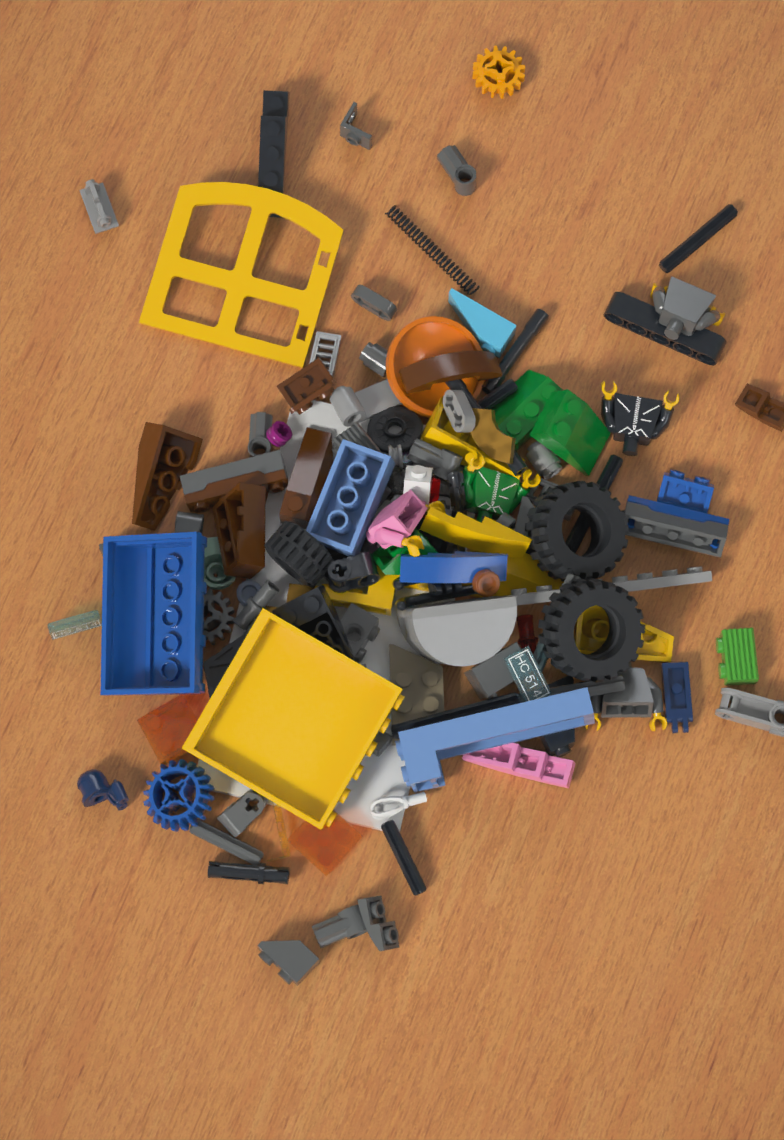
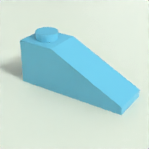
[448,288,516,359]

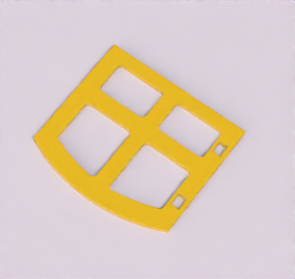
[139,182,344,368]

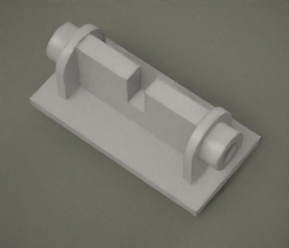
[79,179,119,234]

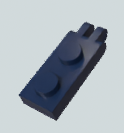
[661,662,693,733]

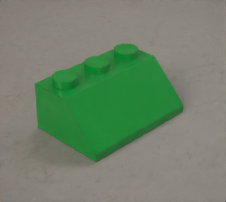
[490,369,562,452]

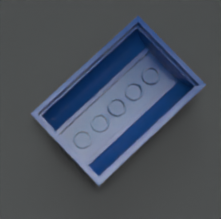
[100,532,207,696]

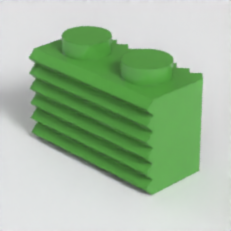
[716,628,759,686]

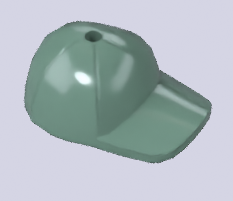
[204,537,236,590]

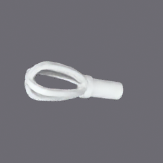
[370,792,427,820]

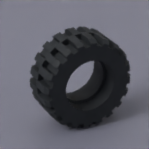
[525,481,629,582]
[538,578,645,683]

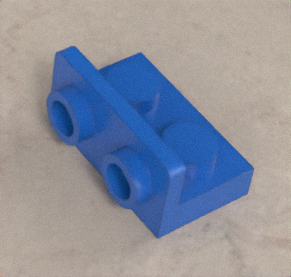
[657,470,714,513]

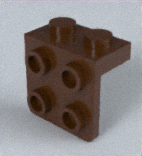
[277,357,336,415]

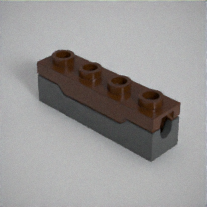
[180,450,289,513]

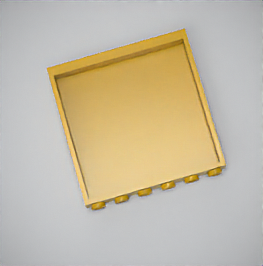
[182,608,405,830]

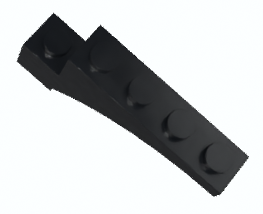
[258,90,290,218]

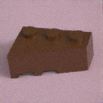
[212,482,266,579]

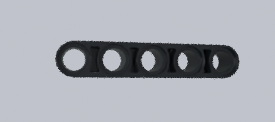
[603,292,727,366]

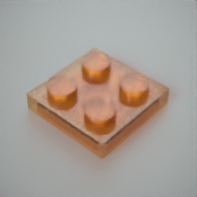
[137,694,198,765]
[287,810,363,876]

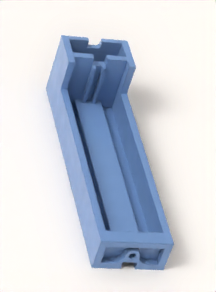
[395,687,595,793]

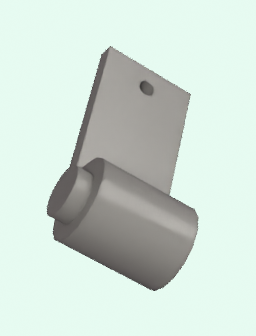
[330,379,403,427]

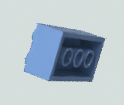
[306,439,395,557]

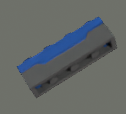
[624,495,730,558]

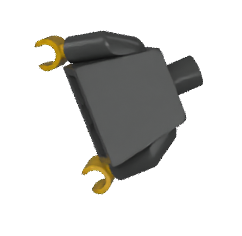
[650,277,726,340]
[585,661,667,732]

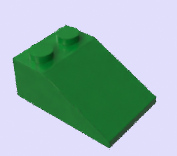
[530,389,611,476]

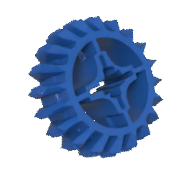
[143,759,215,832]

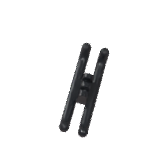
[392,577,478,611]

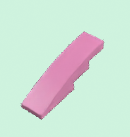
[462,743,576,788]

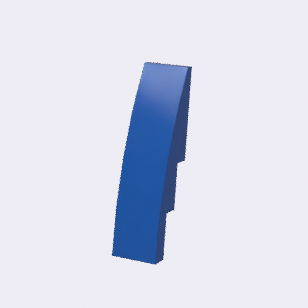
[400,551,508,583]

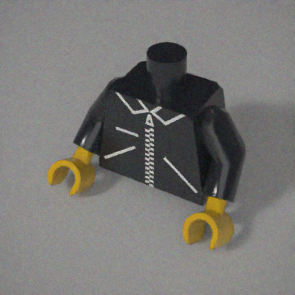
[601,381,680,456]

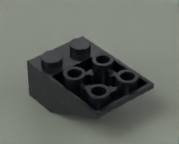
[272,585,355,659]

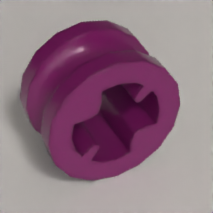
[266,421,293,447]

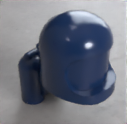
[77,769,129,810]

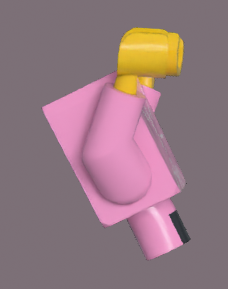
[366,489,446,557]

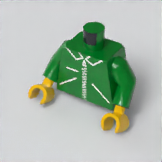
[462,453,541,523]

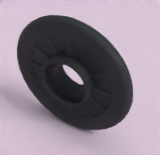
[367,406,423,453]

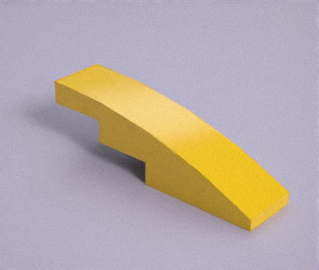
[420,507,532,559]

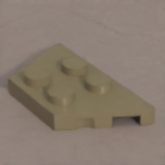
[389,644,444,746]

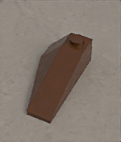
[132,422,203,531]
[279,427,333,529]

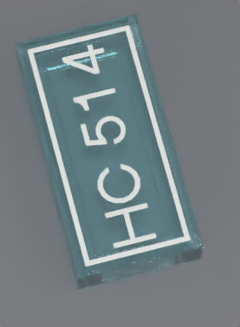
[47,610,102,640]
[503,646,552,702]

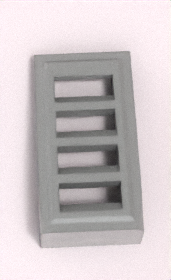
[309,331,341,378]

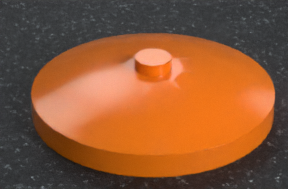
[386,316,485,418]

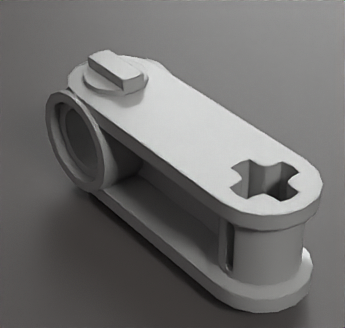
[715,688,784,737]

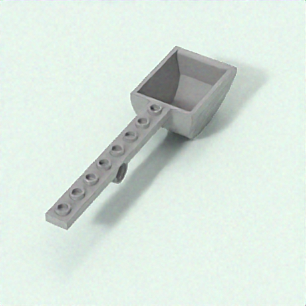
[397,566,712,666]

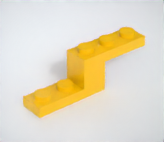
[315,565,429,616]

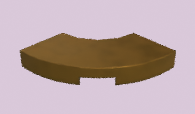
[470,408,516,464]

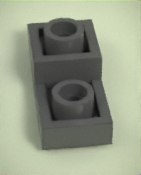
[358,895,400,951]

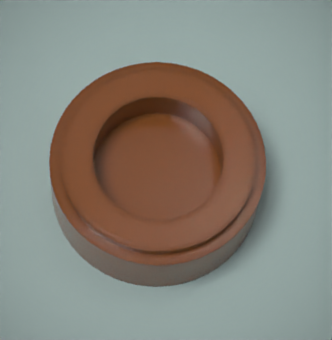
[472,569,500,597]

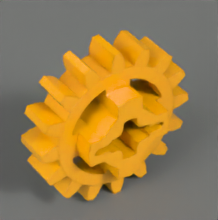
[472,46,525,99]

